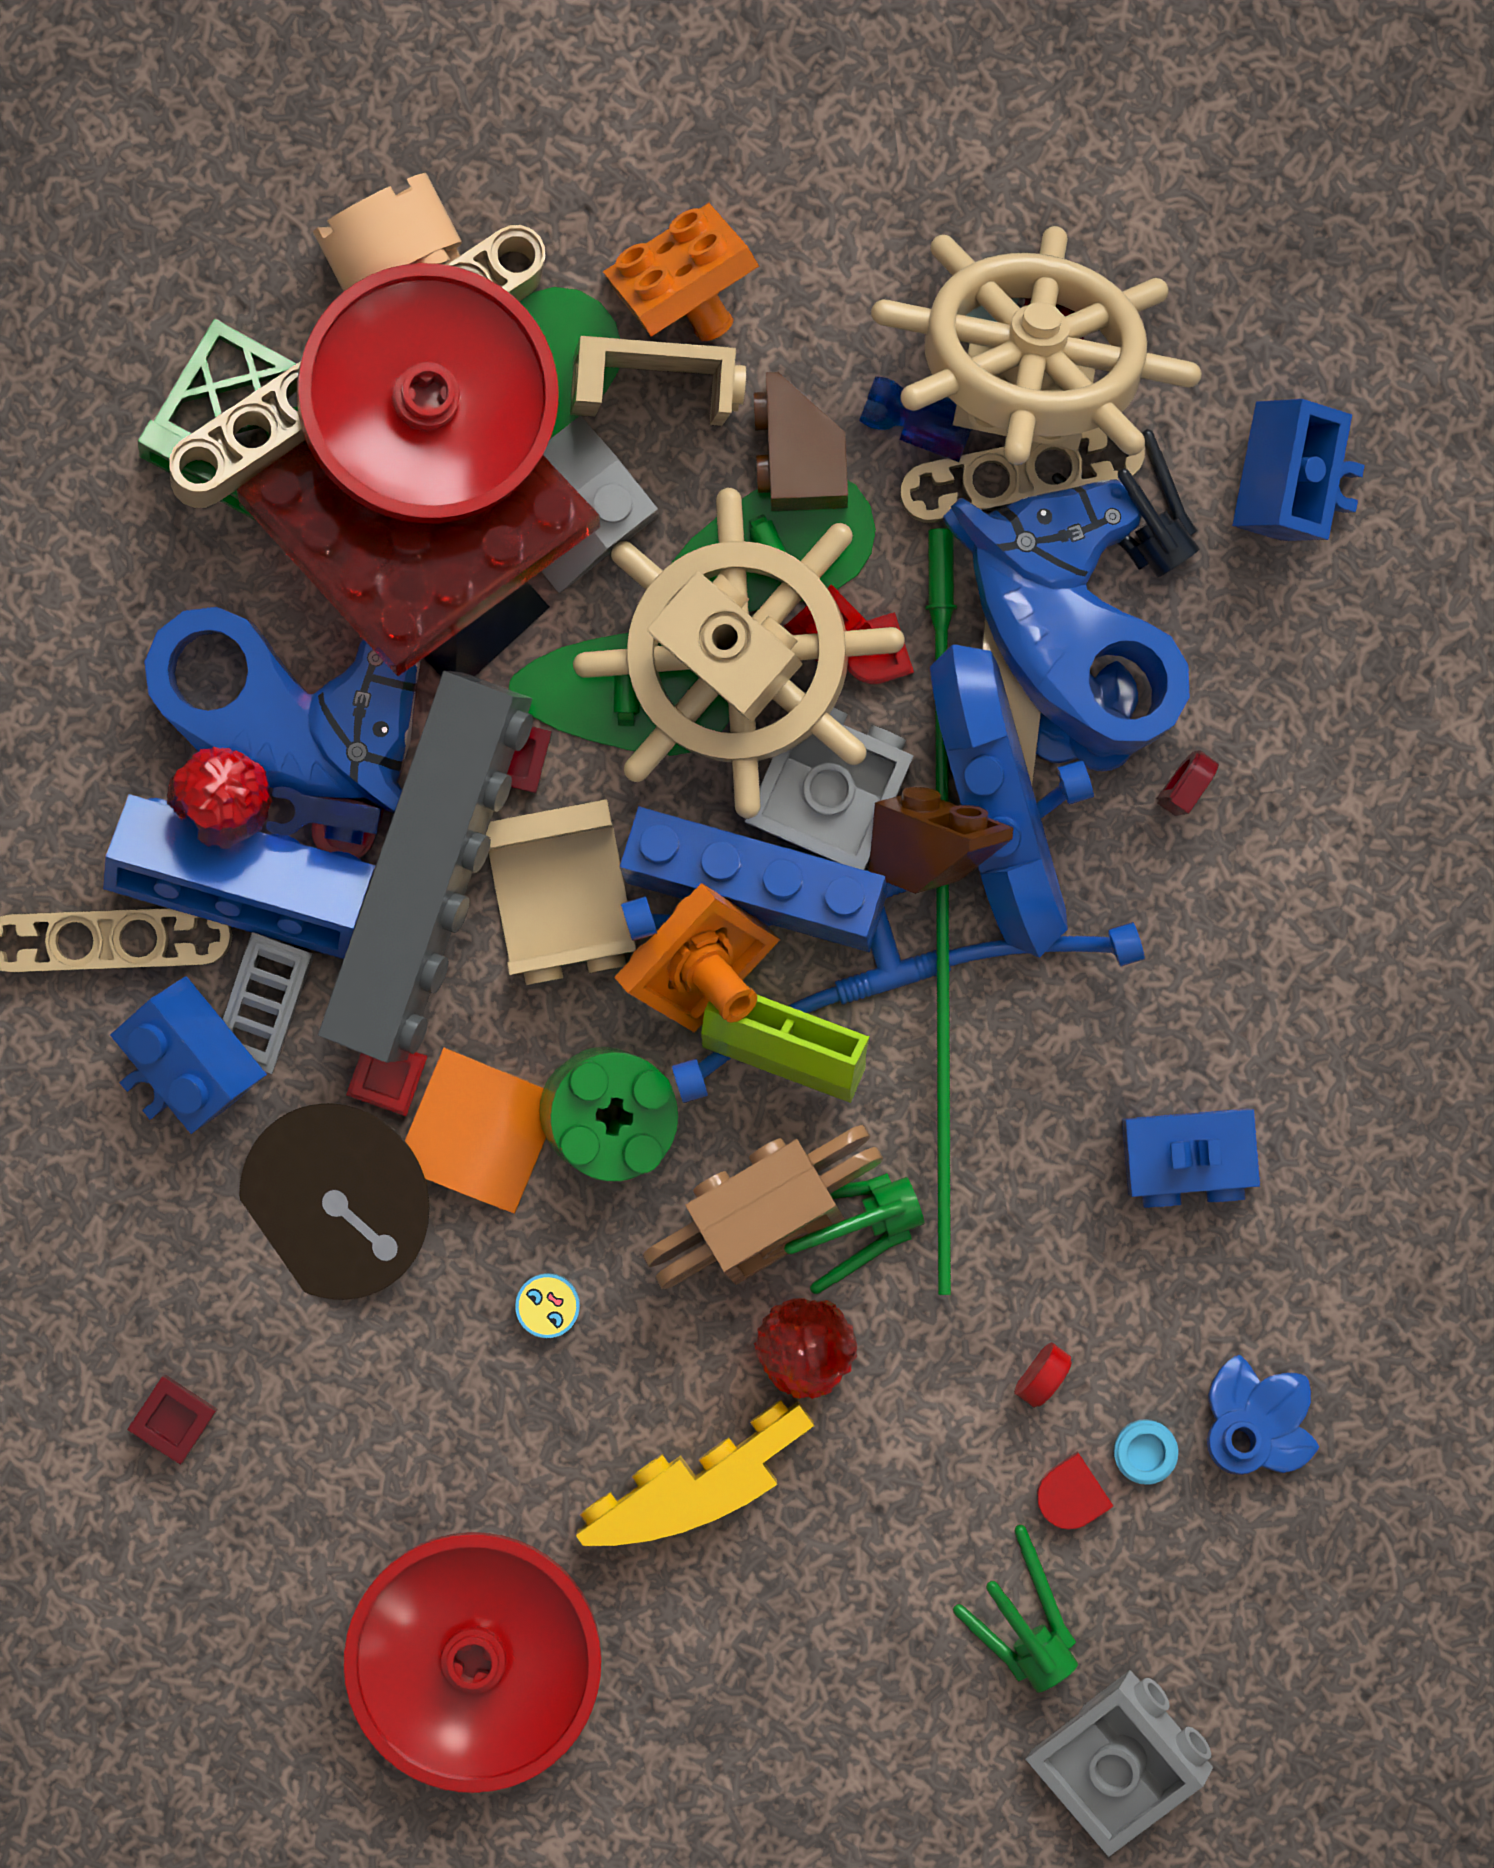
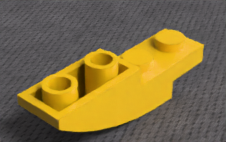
[576,1400,814,1546]

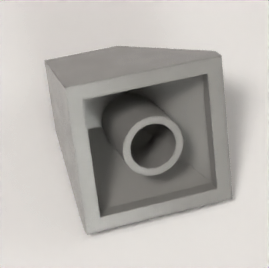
[492,415,659,594]

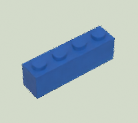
[103,794,375,959]
[620,806,888,953]

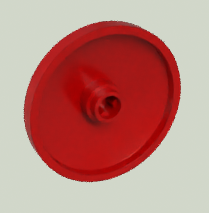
[297,263,558,523]
[344,1532,602,1793]

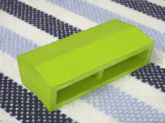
[701,995,869,1103]

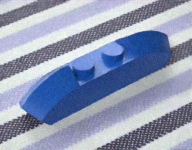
[930,644,1068,958]

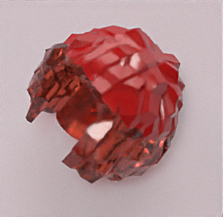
[167,747,272,849]
[754,1298,857,1399]

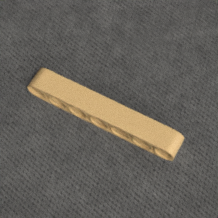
[170,225,545,508]

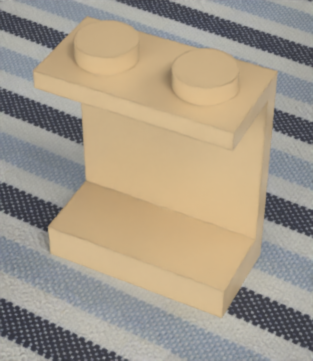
[570,336,746,426]
[486,799,637,985]

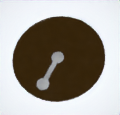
[239,1103,430,1300]

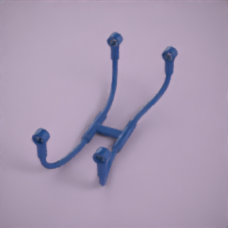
[621,760,1145,1103]

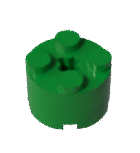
[539,1047,678,1181]

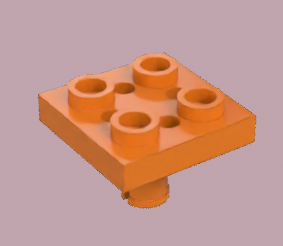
[603,203,759,341]
[614,883,780,1033]

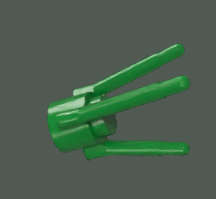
[784,1173,925,1294]
[953,1525,1078,1693]

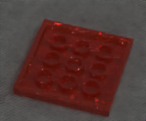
[236,440,601,676]

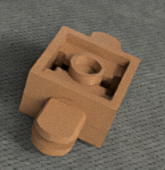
[643,1125,883,1289]

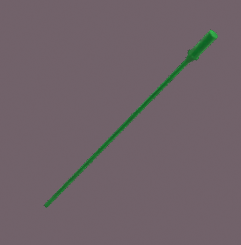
[925,528,957,1295]

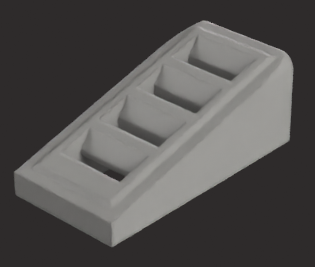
[223,932,315,1074]

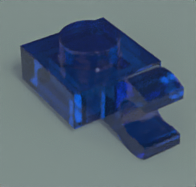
[859,376,971,462]
[266,787,382,845]

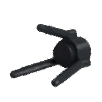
[1052,429,1200,578]

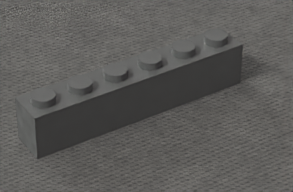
[318,671,533,1063]

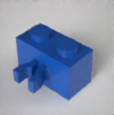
[1232,399,1365,541]
[110,976,267,1134]
[1122,1108,1260,1208]

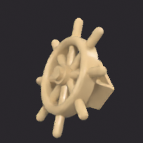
[871,226,1202,465]
[573,488,905,819]

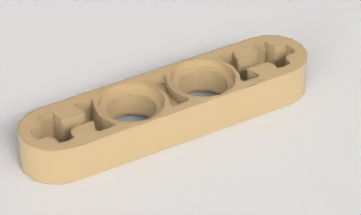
[900,427,1145,523]
[0,908,233,972]

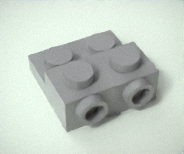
[745,707,914,870]
[1025,1670,1213,1857]

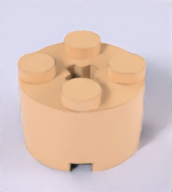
[313,173,462,291]

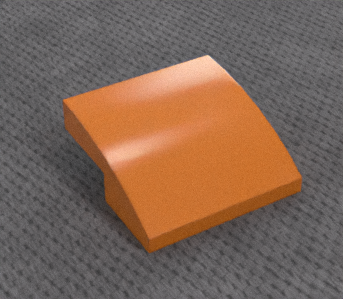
[405,1047,546,1214]

